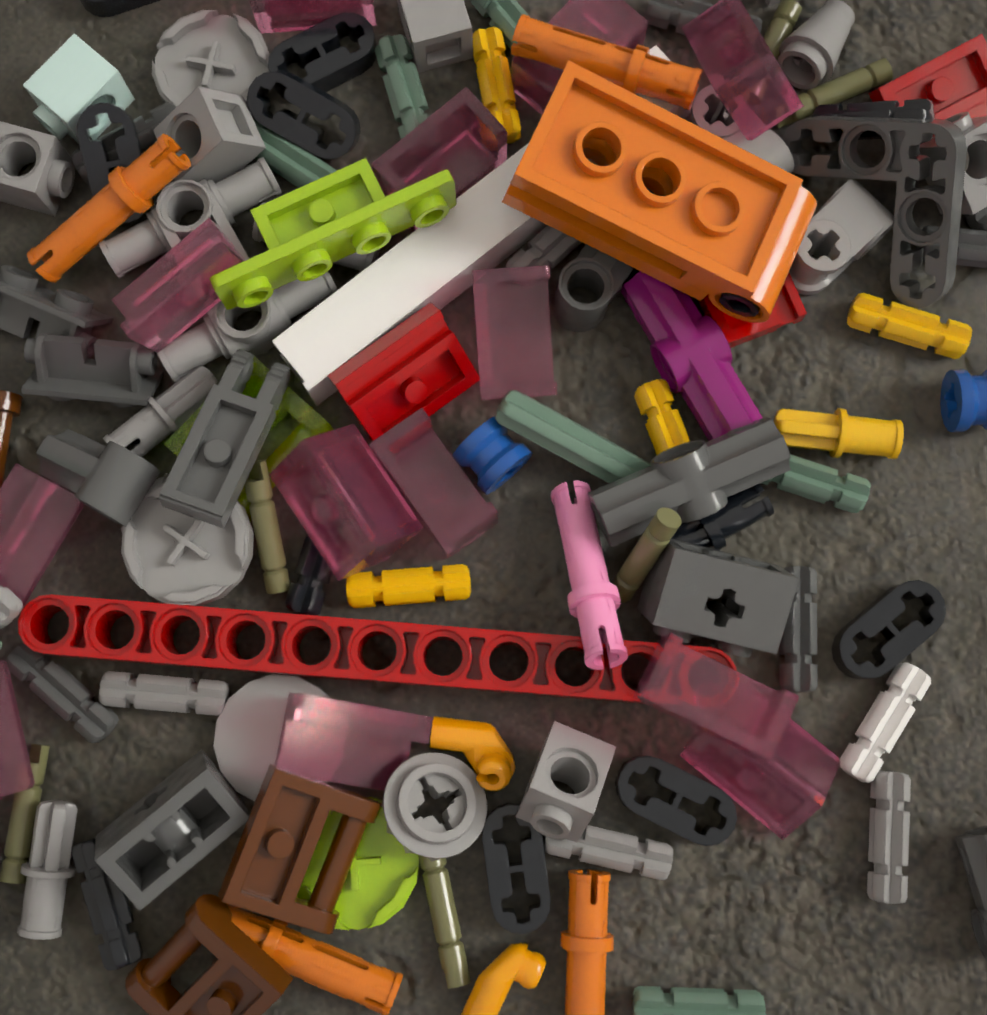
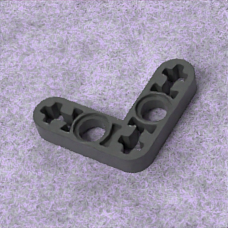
[782,116,967,308]

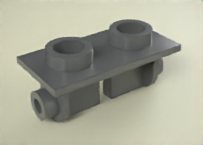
[0,265,113,359]
[21,333,165,407]

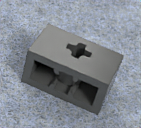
[637,539,800,657]
[95,749,249,911]

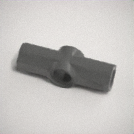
[588,417,791,547]

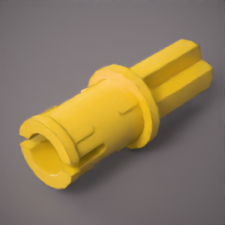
[773,408,904,459]

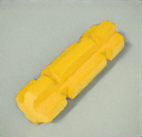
[472,26,521,145]
[847,292,972,359]
[634,379,690,455]
[346,564,471,608]

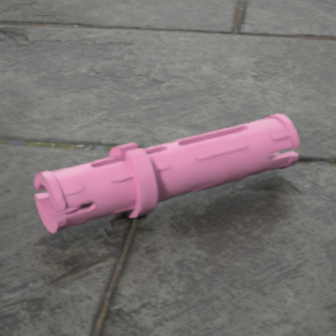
[550,480,628,670]

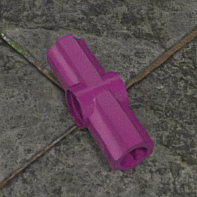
[621,271,762,441]

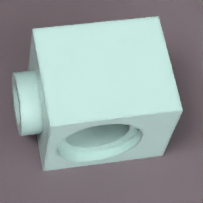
[23,33,135,143]

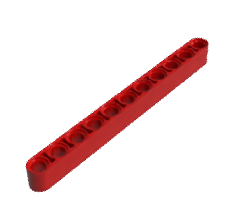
[18,594,738,708]

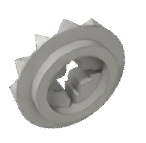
[381,753,487,862]

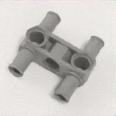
[98,157,338,382]

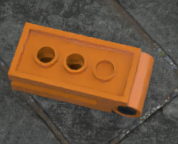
[502,60,817,323]

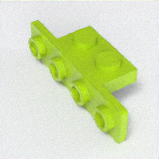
[209,158,457,310]

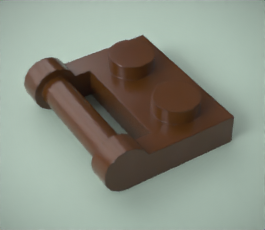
[218,764,382,934]
[125,894,293,1015]

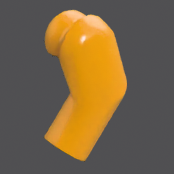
[430,716,515,791]
[461,943,546,1015]

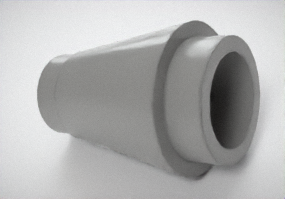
[777,0,855,90]

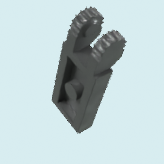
[159,349,291,529]

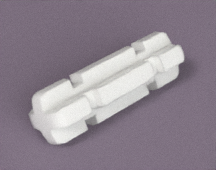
[839,662,931,783]

